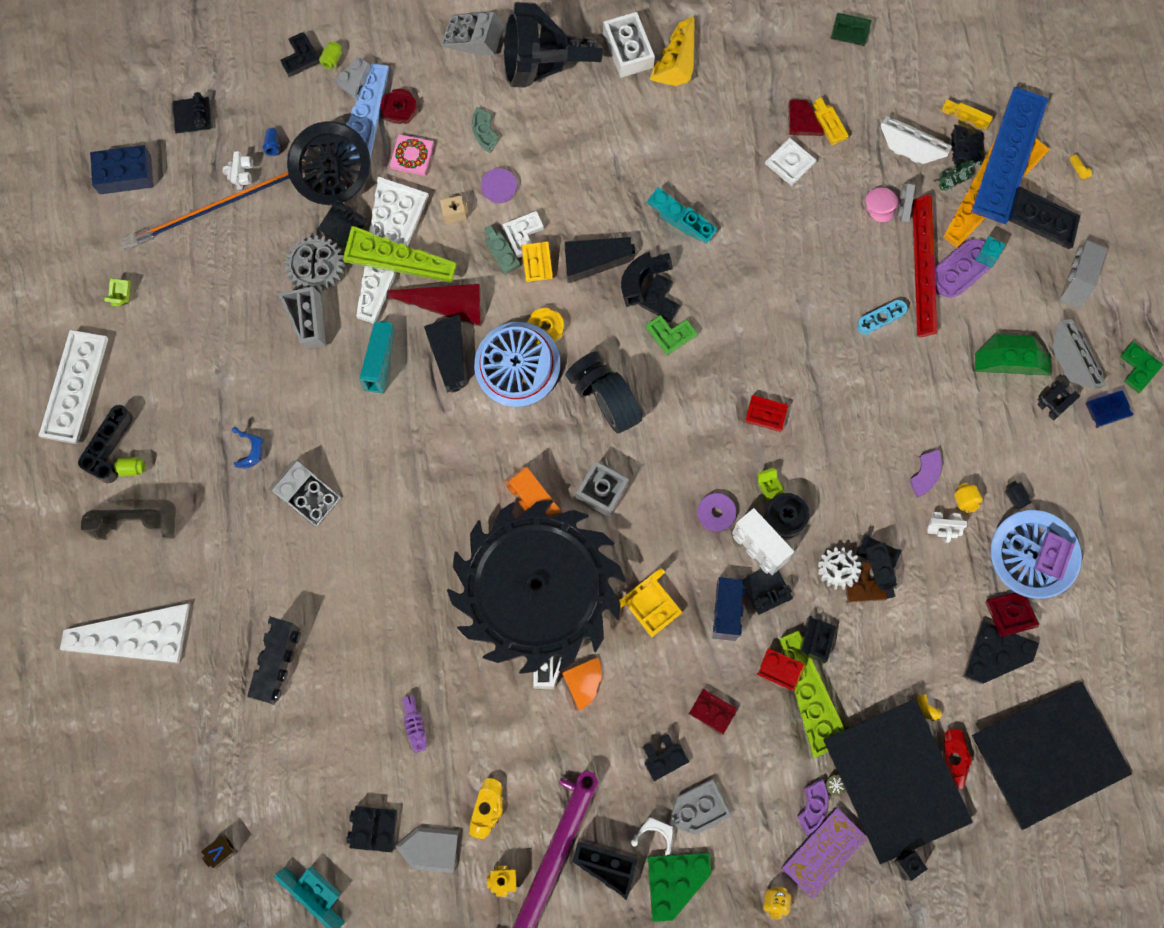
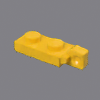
[813,98,849,146]
[941,99,993,130]

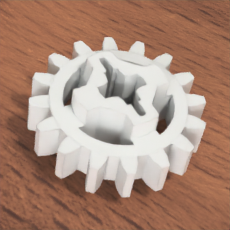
[818,547,861,590]

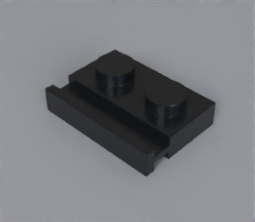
[798,616,836,664]

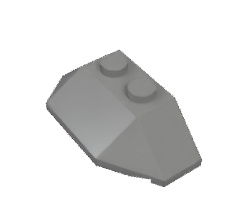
[1052,319,1106,389]

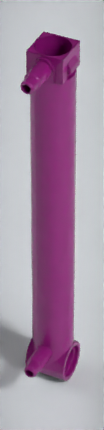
[512,771,599,928]

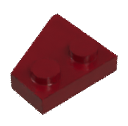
[788,99,824,136]

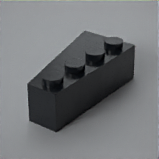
[247,616,301,705]

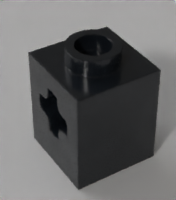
[894,851,928,881]

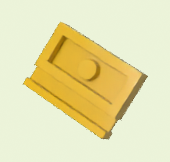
[521,242,553,282]

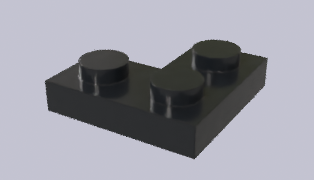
[280,31,320,77]
[639,273,680,323]

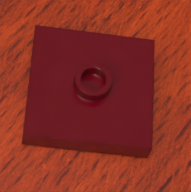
[985,592,1040,637]

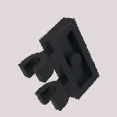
[642,734,689,781]

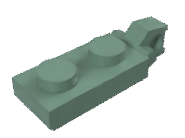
[484,225,521,275]

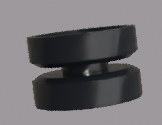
[565,351,614,398]
[763,493,809,540]

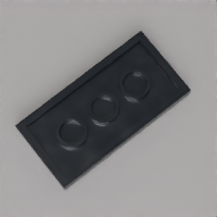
[1008,187,1081,249]

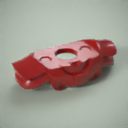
[944,729,972,789]

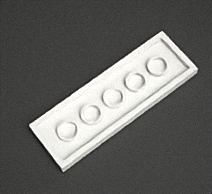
[39,330,108,444]

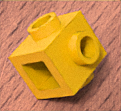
[487,866,517,897]

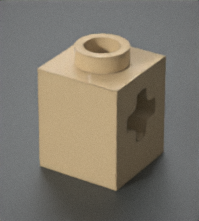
[440,196,469,224]

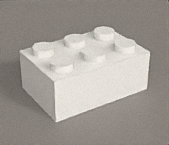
[603,12,655,78]
[733,508,794,575]

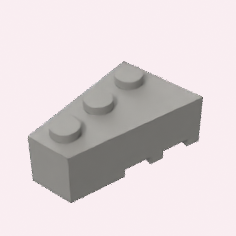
[1059,240,1107,309]
[278,287,326,350]

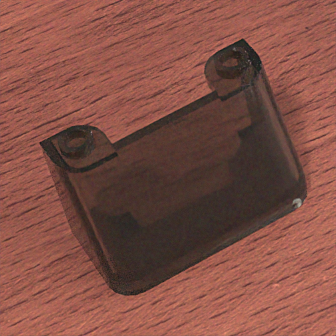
[81,499,176,540]

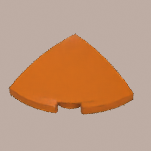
[562,657,602,711]

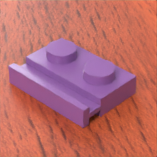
[1033,532,1075,580]

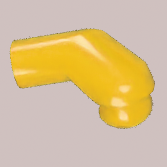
[1069,155,1092,179]

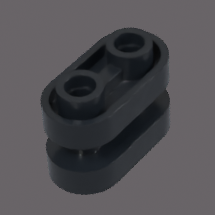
[1037,380,1081,421]

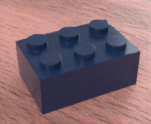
[90,145,154,195]

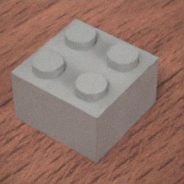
[576,461,629,517]

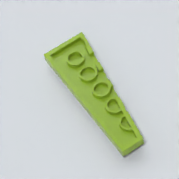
[343,226,456,282]
[779,631,845,758]

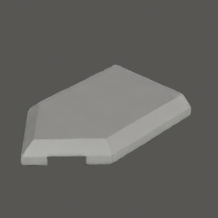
[668,779,732,835]
[395,827,459,873]

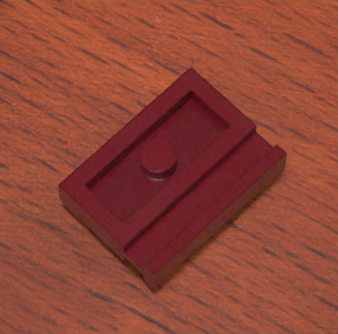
[688,689,738,735]

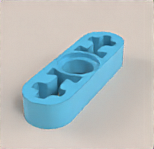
[857,300,907,335]

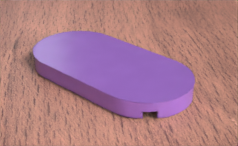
[935,239,990,298]

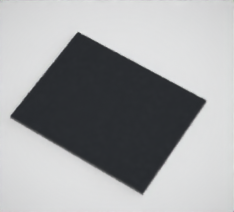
[972,682,1132,830]
[823,699,973,865]

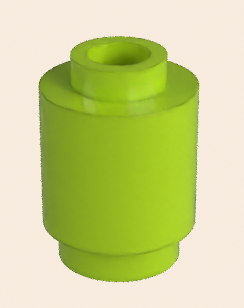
[319,41,342,69]
[114,457,145,477]

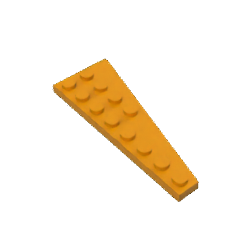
[943,138,1050,249]

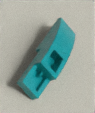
[646,187,718,243]

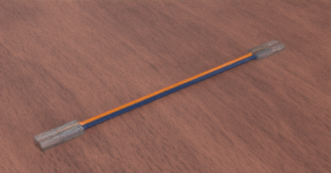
[119,152,333,251]

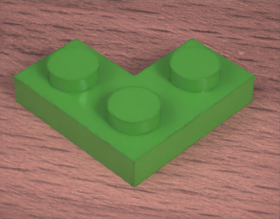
[645,315,697,356]

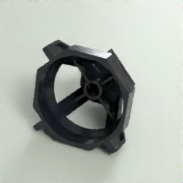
[503,2,603,88]

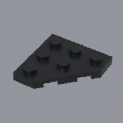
[963,621,1039,684]

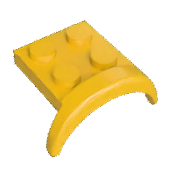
[619,568,683,638]

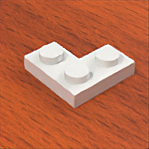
[503,211,544,258]

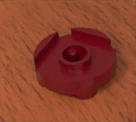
[381,89,417,124]

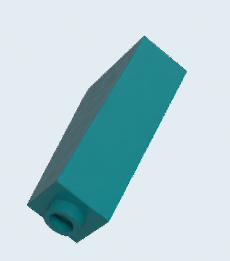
[359,321,395,394]

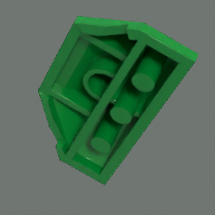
[975,334,1051,376]

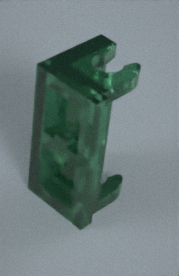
[830,13,872,46]

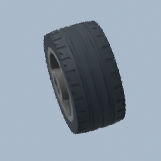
[592,372,642,434]

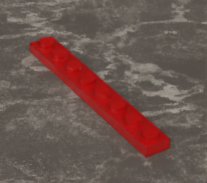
[912,195,938,338]

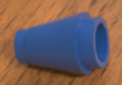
[262,128,281,156]

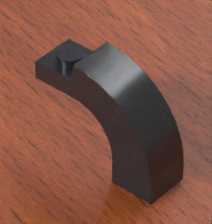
[621,252,673,307]

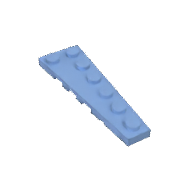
[338,64,389,161]

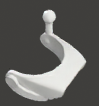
[631,817,673,856]

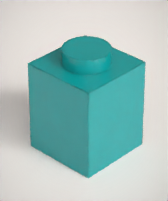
[975,236,1005,268]

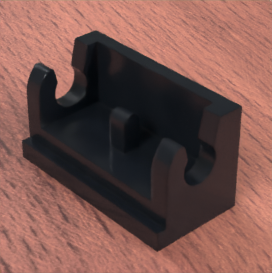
[856,534,902,568]

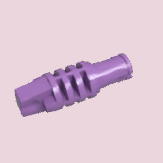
[402,695,427,753]

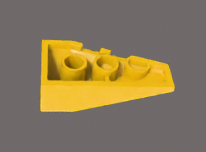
[650,16,694,86]

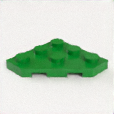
[648,853,711,922]

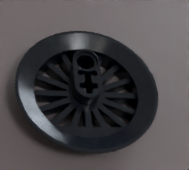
[287,121,371,205]

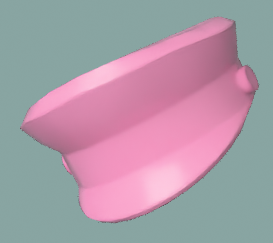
[865,187,898,222]

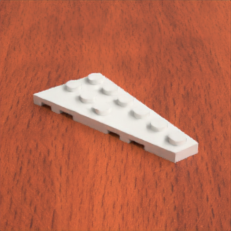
[60,604,190,663]

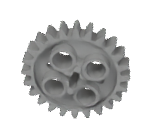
[284,235,345,293]

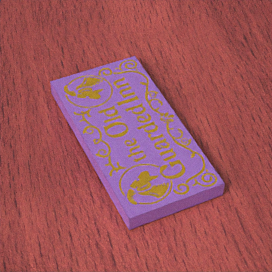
[781,808,868,899]

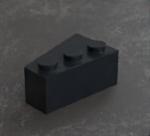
[572,837,638,900]

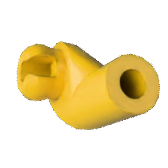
[917,694,942,721]

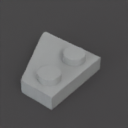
[334,56,371,100]
[897,184,915,222]

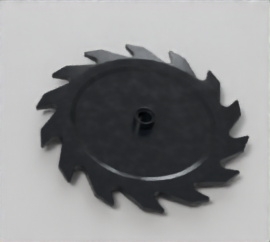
[447,500,626,674]

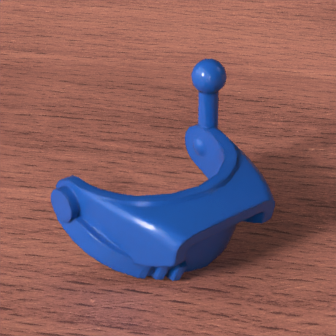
[232,427,263,469]

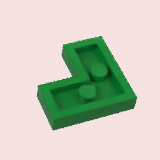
[1120,341,1163,394]

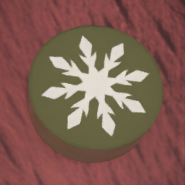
[825,775,846,796]

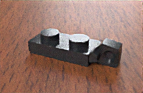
[865,542,897,599]

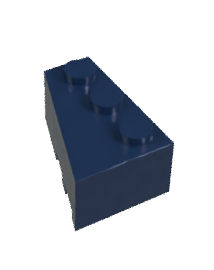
[712,577,745,641]

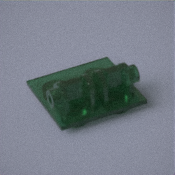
[934,160,981,191]

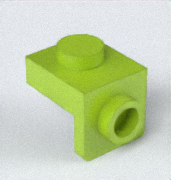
[104,278,131,306]
[757,468,784,502]

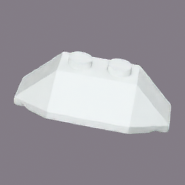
[881,116,952,164]

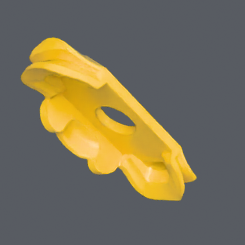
[469,778,503,839]

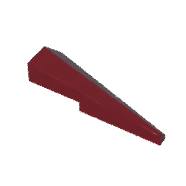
[388,284,481,326]

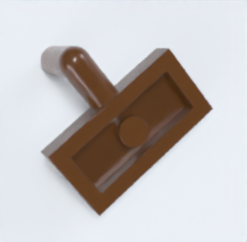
[845,563,888,603]

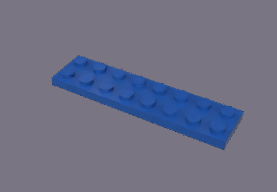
[971,87,1049,225]

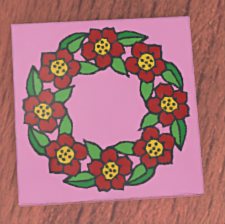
[390,134,434,176]

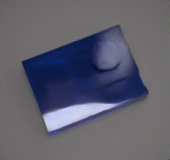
[1085,390,1134,428]

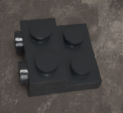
[346,806,398,853]

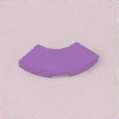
[909,449,942,498]
[797,779,828,835]

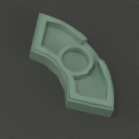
[472,107,499,153]

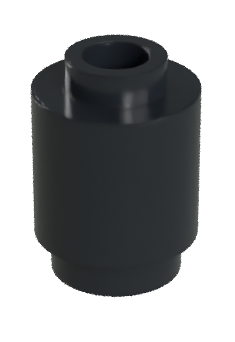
[1004,480,1032,510]

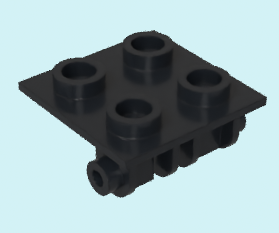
[173,92,211,134]
[951,124,985,165]
[318,199,368,247]
[742,570,793,615]

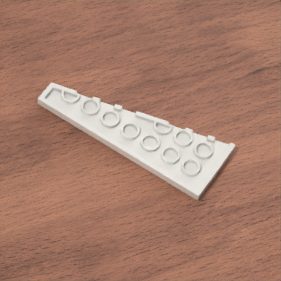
[356,177,429,324]

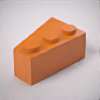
[503,467,562,516]

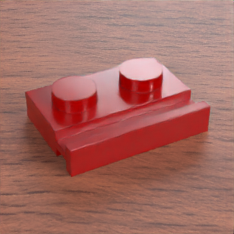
[745,395,789,432]
[757,648,806,691]

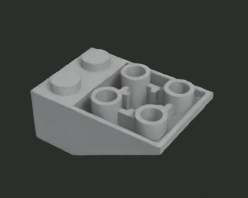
[441,12,504,56]
[268,460,341,527]

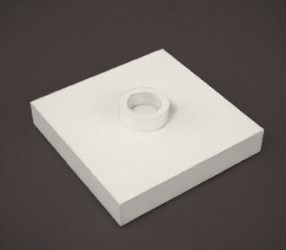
[765,138,817,186]

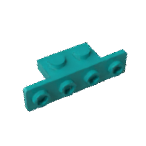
[274,866,345,928]

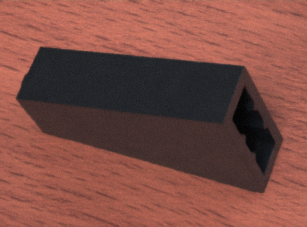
[565,237,635,283]
[424,315,465,393]

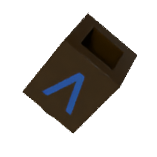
[201,835,238,868]

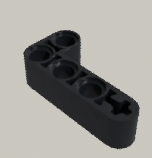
[78,405,133,484]

